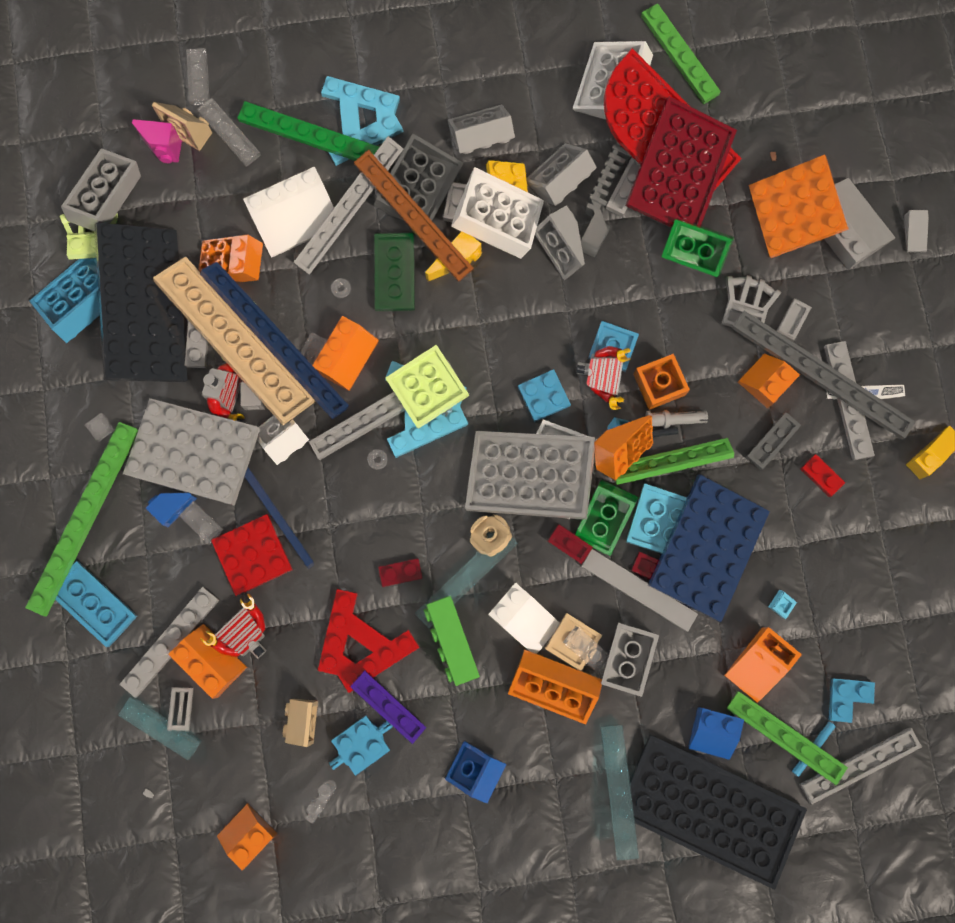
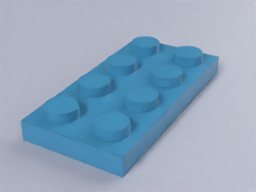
[55,561,137,647]

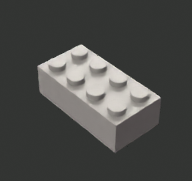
[61,148,141,231]

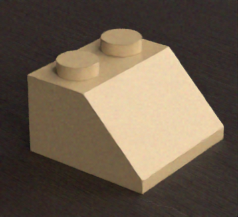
[283,699,318,747]

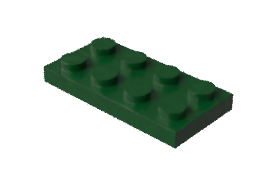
[374,233,415,311]

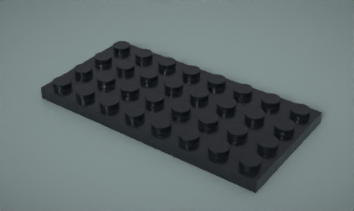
[95,222,188,382]
[616,735,807,890]

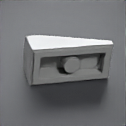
[904,210,928,252]

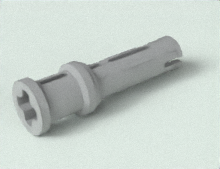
[645,410,708,428]

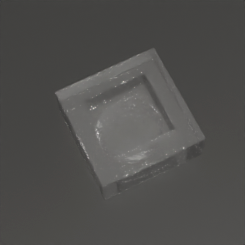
[85,413,115,442]

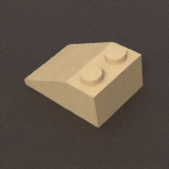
[152,102,212,151]

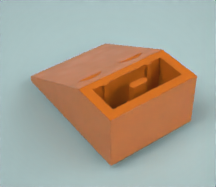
[198,235,263,282]
[594,415,653,481]
[724,627,802,703]

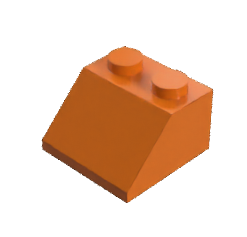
[738,353,800,409]
[217,804,278,870]

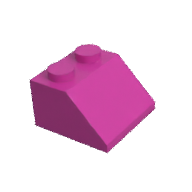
[132,119,182,164]

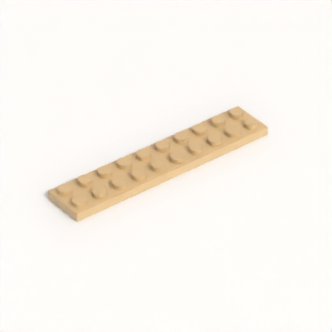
[153,257,315,426]

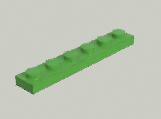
[641,3,721,105]
[615,438,734,485]
[726,691,848,785]

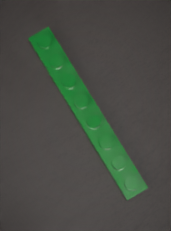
[238,101,380,161]

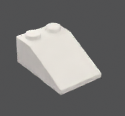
[488,583,560,654]

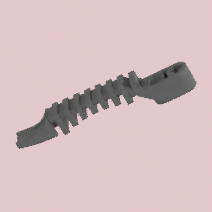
[581,142,631,258]

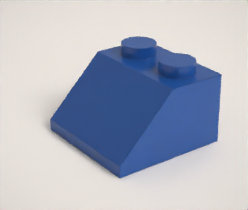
[688,707,744,760]
[445,741,507,803]

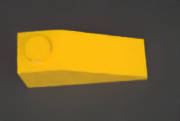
[425,231,482,281]
[906,426,955,479]

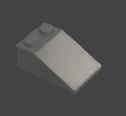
[535,205,585,280]

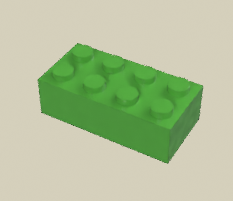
[423,596,480,686]

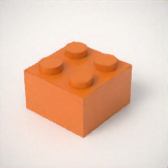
[633,354,690,410]

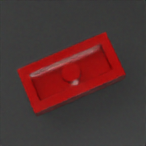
[800,454,846,497]

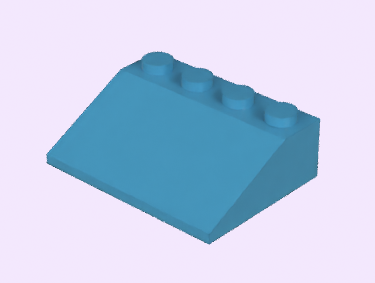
[29,258,100,343]

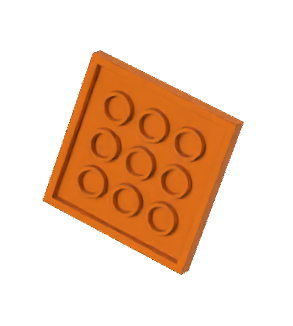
[749,155,849,258]

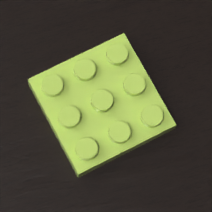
[386,345,469,429]

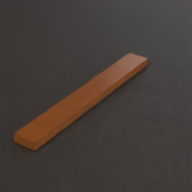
[354,150,474,282]

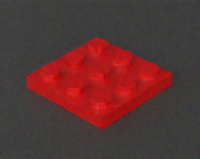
[211,514,293,596]

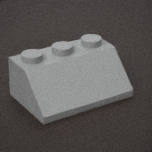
[448,104,515,154]
[526,143,597,206]
[601,623,659,697]

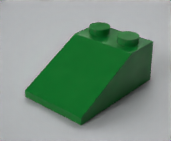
[662,219,734,277]
[575,480,638,556]

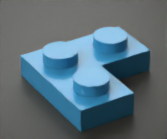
[829,678,875,723]

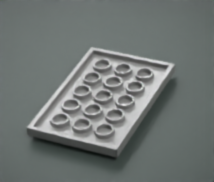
[123,399,260,506]
[465,431,596,520]

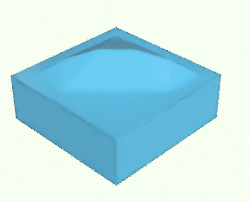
[768,590,797,619]

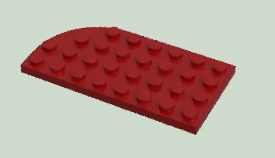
[604,48,742,189]

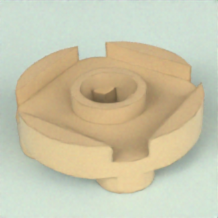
[470,515,512,557]

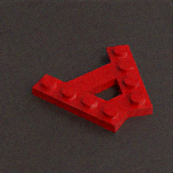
[318,589,420,693]

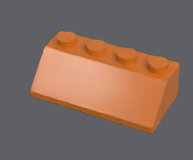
[508,650,602,725]

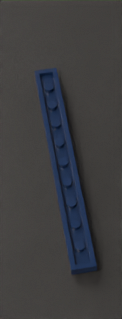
[200,262,349,419]

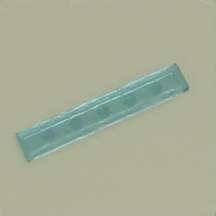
[415,537,518,628]
[601,725,639,860]

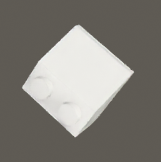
[257,415,309,465]

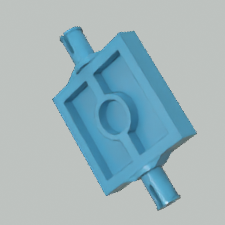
[329,715,393,776]

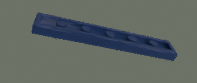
[244,467,314,569]

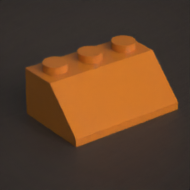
[312,316,379,391]
[168,624,247,699]

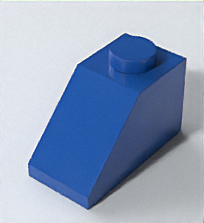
[146,493,197,527]

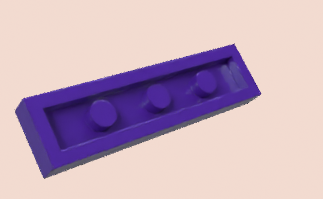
[350,671,426,744]

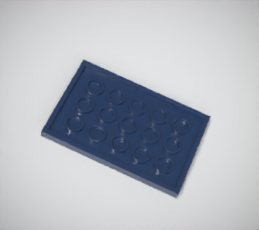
[648,475,770,622]

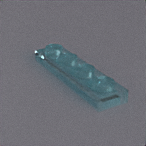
[118,697,201,760]

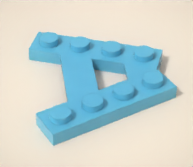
[321,76,403,166]
[385,361,468,458]

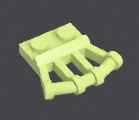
[60,214,118,259]

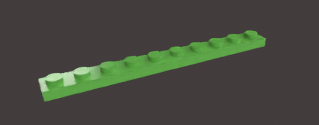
[25,422,138,617]

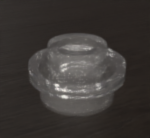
[331,278,351,298]
[367,449,388,470]

